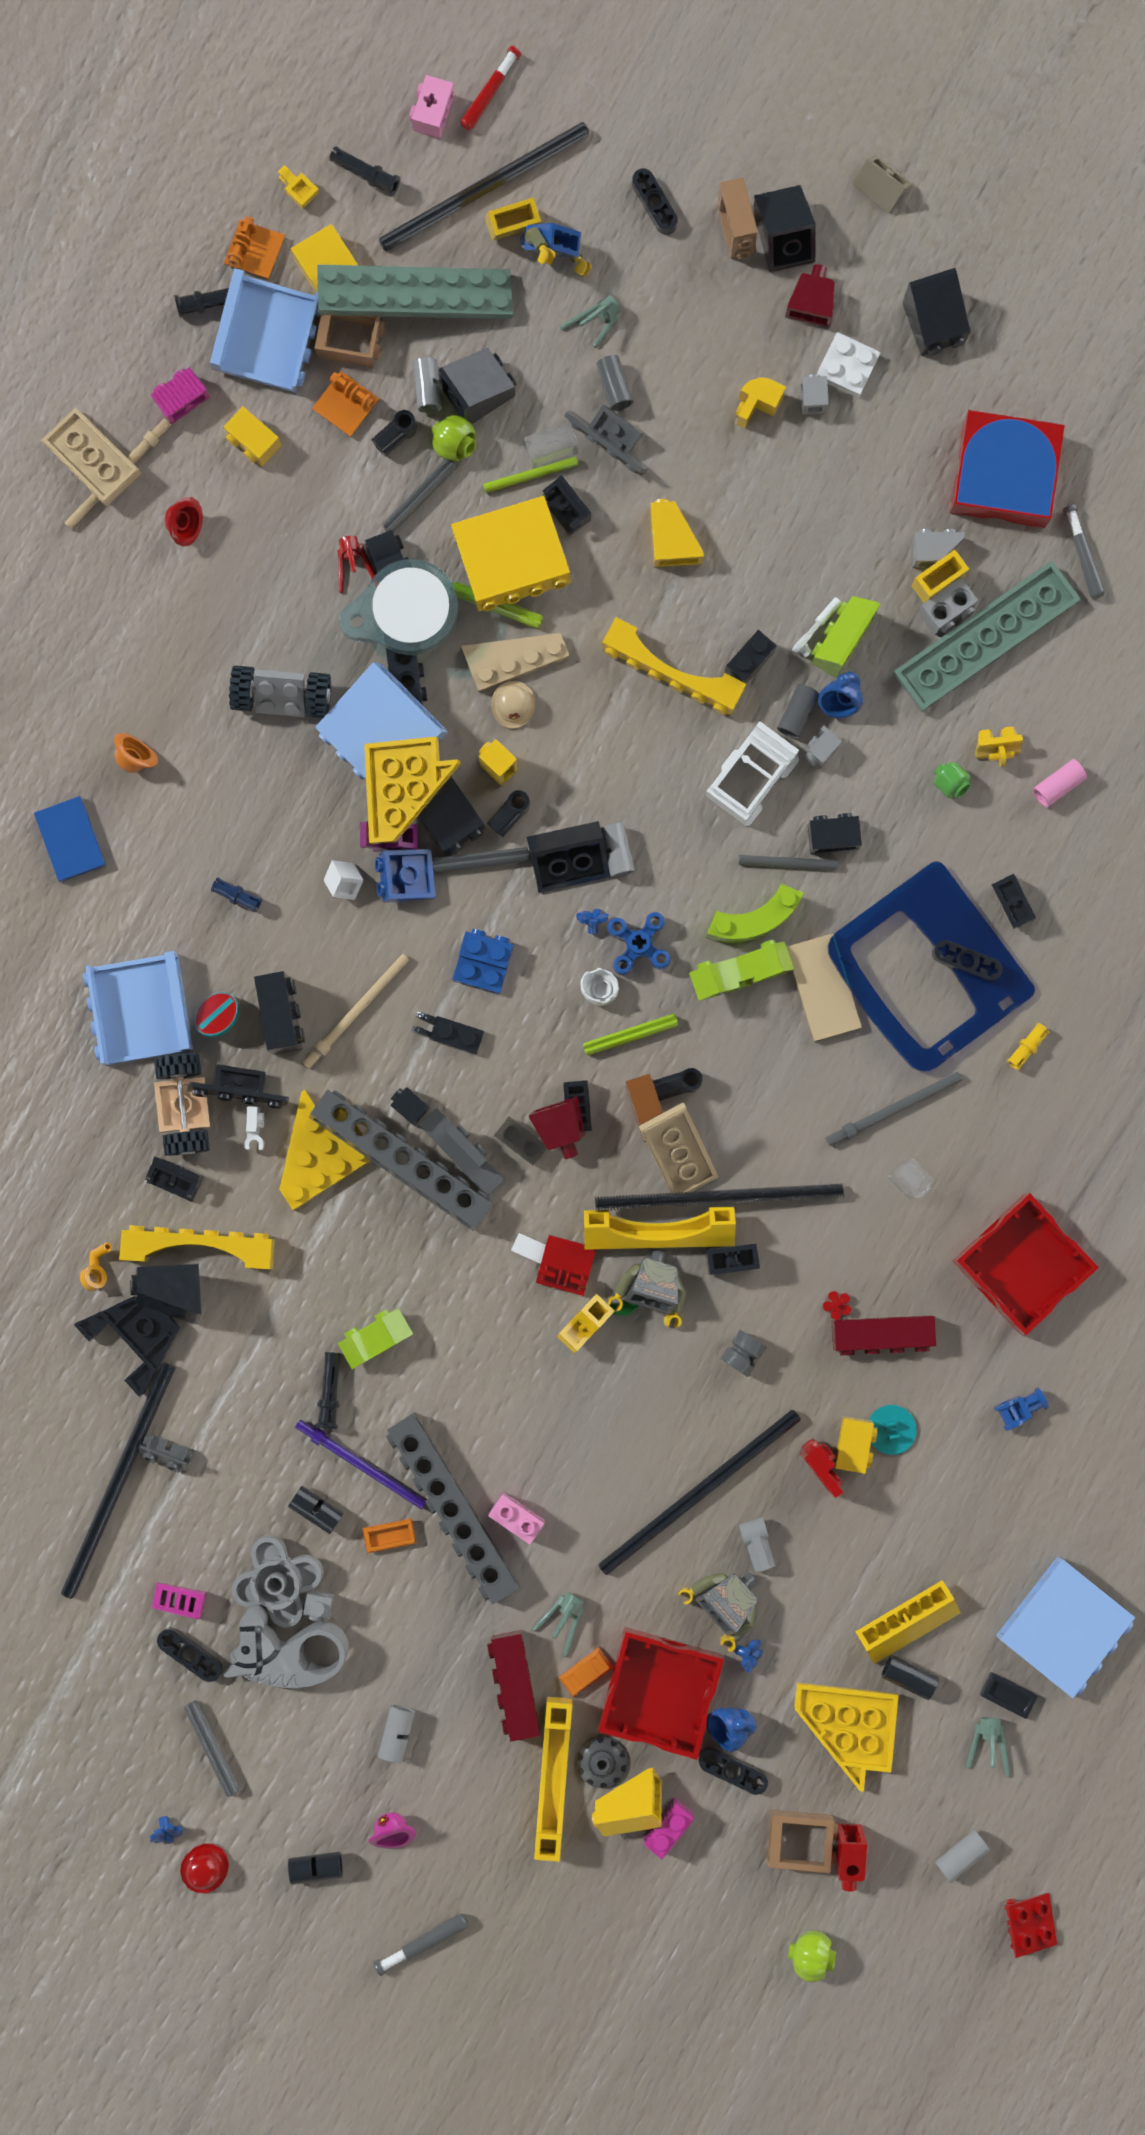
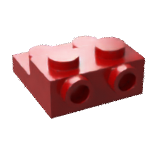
[799,1438,844,1498]

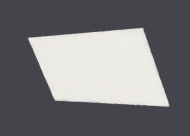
[511,1233,546,1264]

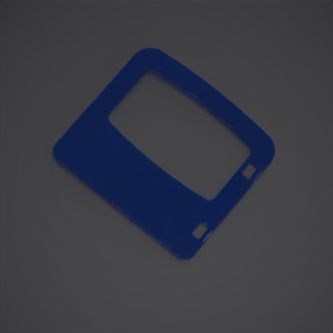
[827,861,1035,1072]

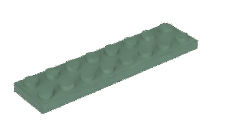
[317,264,513,319]
[893,561,1081,712]

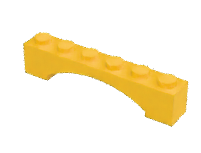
[602,617,746,715]
[584,1207,736,1249]
[119,1225,275,1269]
[534,1696,572,1862]

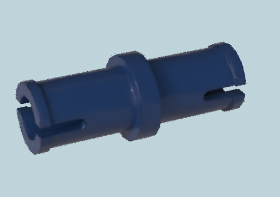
[211,877,262,913]

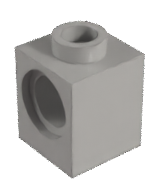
[800,374,828,415]

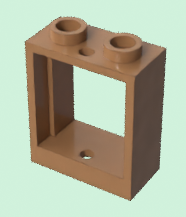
[717,177,758,259]
[315,315,386,368]
[767,1809,838,1873]

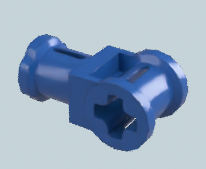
[994,1387,1049,1431]

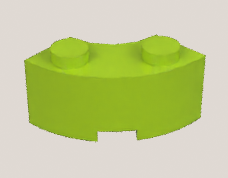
[337,1308,413,1369]

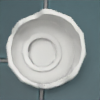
[580,968,619,1006]

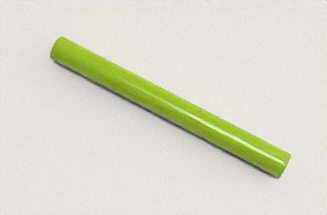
[483,456,578,493]

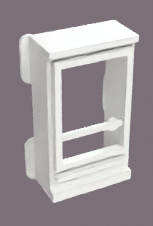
[705,721,799,826]

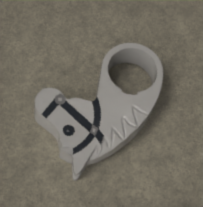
[224,1606,349,1688]

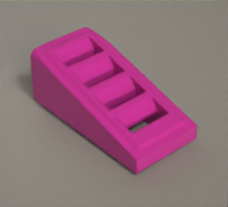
[152,1582,207,1619]

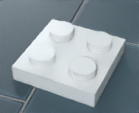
[817,332,881,398]

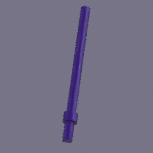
[295,1419,426,1510]

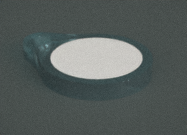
[339,559,458,655]

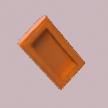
[362,1518,417,1553]
[558,1647,614,1698]

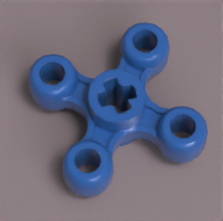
[607,912,671,976]

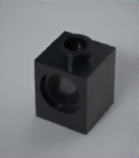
[390,1087,430,1126]

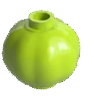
[432,415,476,462]
[788,1930,837,1983]

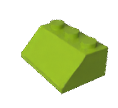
[811,596,880,678]

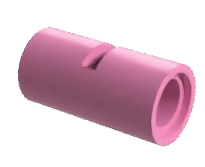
[1033,759,1087,808]

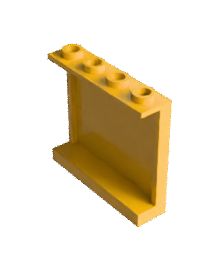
[451,496,571,612]

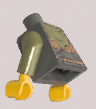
[606,1251,686,1328]
[678,1572,758,1652]

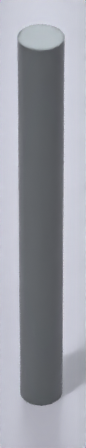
[738,855,837,870]

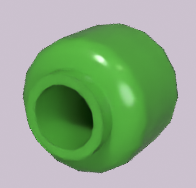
[934,762,971,798]

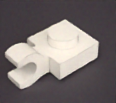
[245,1107,265,1150]

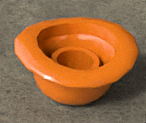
[114,732,158,773]

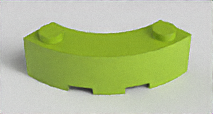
[706,884,804,943]
[689,940,794,1001]

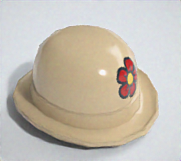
[491,680,535,729]

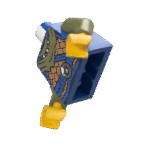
[520,223,591,277]

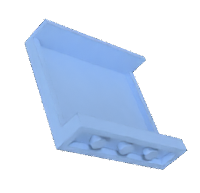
[210,268,321,393]
[315,662,449,779]
[83,951,193,1066]
[996,1556,1135,1698]

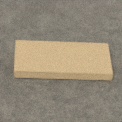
[41,407,142,507]
[787,933,862,1042]
[638,1103,719,1194]

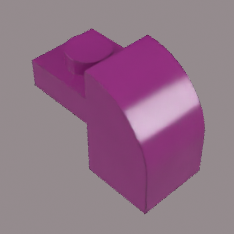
[360,821,417,852]

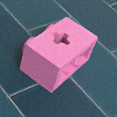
[409,75,455,139]
[488,1492,545,1545]

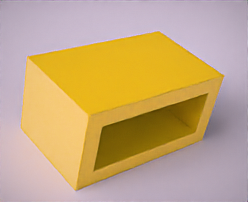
[485,197,541,241]
[223,406,282,467]
[911,550,969,603]
[478,739,518,787]
[835,1416,877,1474]

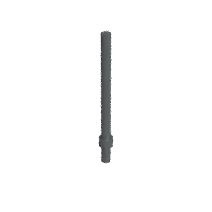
[825,1072,962,1146]

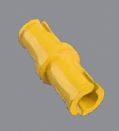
[1007,1023,1050,1071]

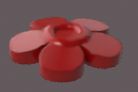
[823,1291,852,1320]

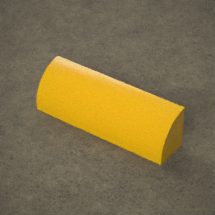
[855,1580,961,1664]

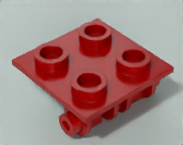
[536,1235,596,1296]
[1004,1892,1058,1958]

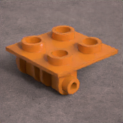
[224,216,285,279]
[312,371,380,437]

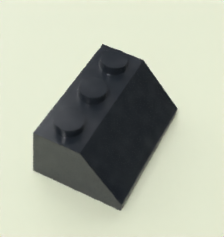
[526,821,610,893]

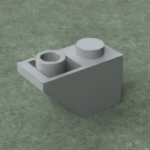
[912,529,965,568]

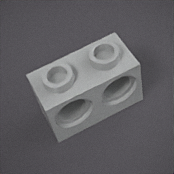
[918,577,978,635]

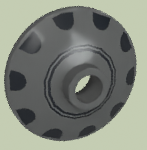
[577,1736,627,1788]

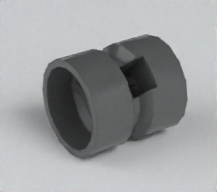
[721,1330,767,1377]

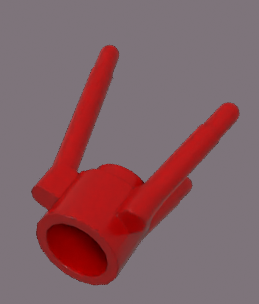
[337,535,379,593]

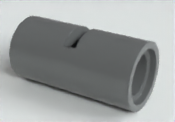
[596,355,634,411]
[777,684,819,739]

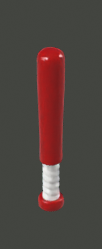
[460,46,521,131]

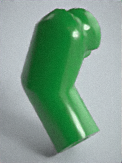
[610,1298,639,1316]

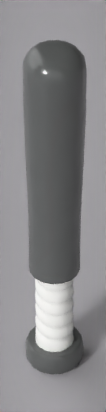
[1063,504,1105,599]
[374,1913,469,1976]

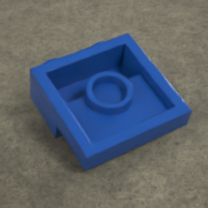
[375,849,436,903]
[453,929,514,994]

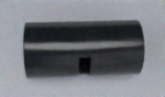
[288,1486,344,1535]
[881,1654,939,1700]
[288,1851,343,1885]

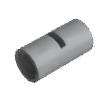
[413,357,442,413]
[601,823,635,877]
[378,1704,415,1763]
[935,1829,991,1883]

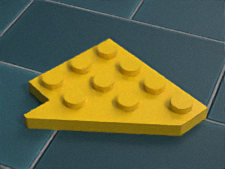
[364,737,460,844]
[279,1090,371,1211]
[794,1682,899,1792]

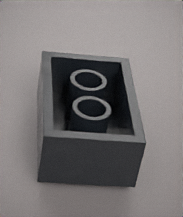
[254,971,305,1055]

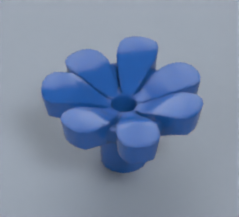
[576,909,609,934]
[735,1640,763,1673]
[150,1816,183,1844]

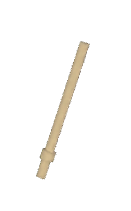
[64,418,171,530]
[302,954,410,1069]

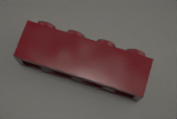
[831,1315,937,1356]
[487,1630,540,1742]

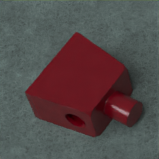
[785,264,835,327]
[528,1096,585,1160]

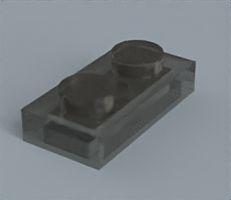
[494,1116,546,1166]

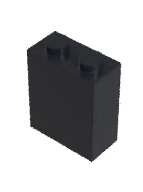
[418,776,485,855]

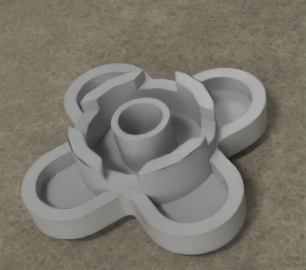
[232,1535,323,1627]

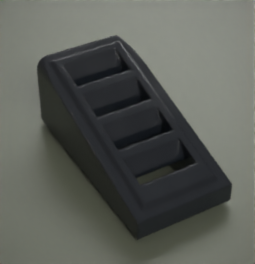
[563,1080,592,1131]

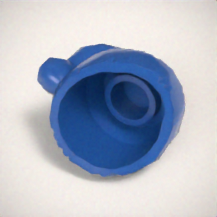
[818,671,863,718]
[706,1707,757,1752]

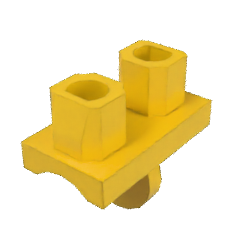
[975,726,1023,767]

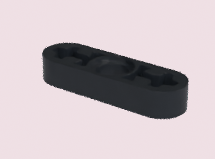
[632,168,678,235]
[932,940,1002,982]
[157,1627,223,1682]
[698,1747,768,1795]

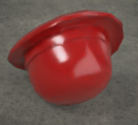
[164,497,203,547]
[180,1843,229,1893]

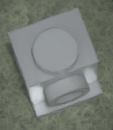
[804,726,842,768]
[303,1590,335,1622]

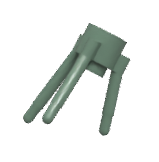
[560,295,621,348]
[532,1592,585,1657]
[966,1717,1010,1777]

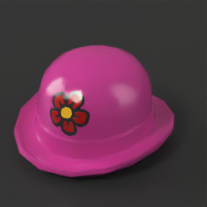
[368,1812,416,1849]

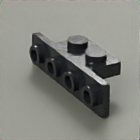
[187,1064,289,1109]

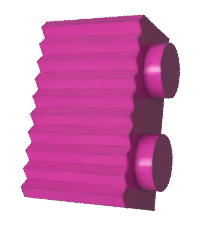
[151,367,210,425]
[643,1798,695,1860]

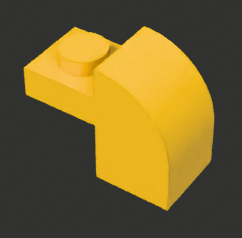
[735,378,786,429]
[556,1294,614,1354]

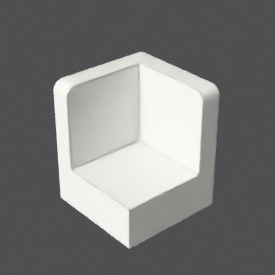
[324,860,363,900]

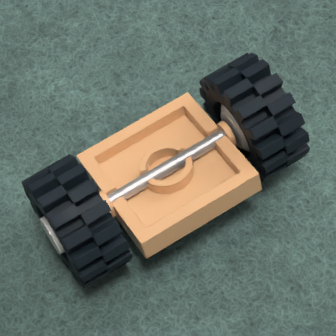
[154,1053,210,1156]

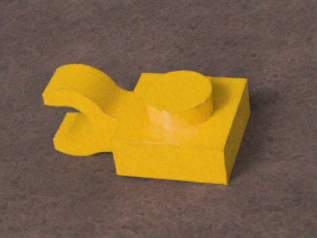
[278,165,319,209]

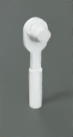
[792,597,842,657]

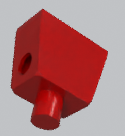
[835,1823,868,1892]

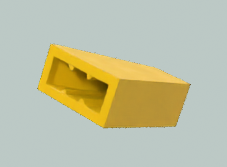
[650,499,704,567]
[592,1768,662,1837]

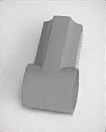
[738,1517,776,1572]

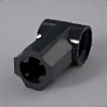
[371,410,418,457]
[487,790,531,837]
[653,1068,703,1101]

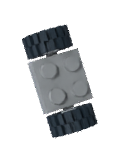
[229,665,331,718]

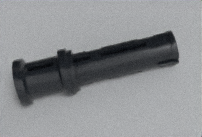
[329,146,401,197]
[174,288,229,318]
[315,1352,341,1429]

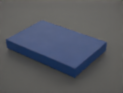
[34,796,106,882]

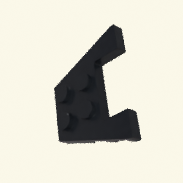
[74,1296,181,1397]

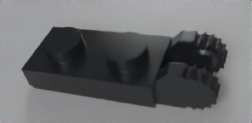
[411,1012,484,1055]

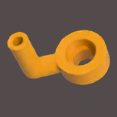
[80,1242,112,1291]

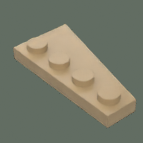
[461,633,570,693]

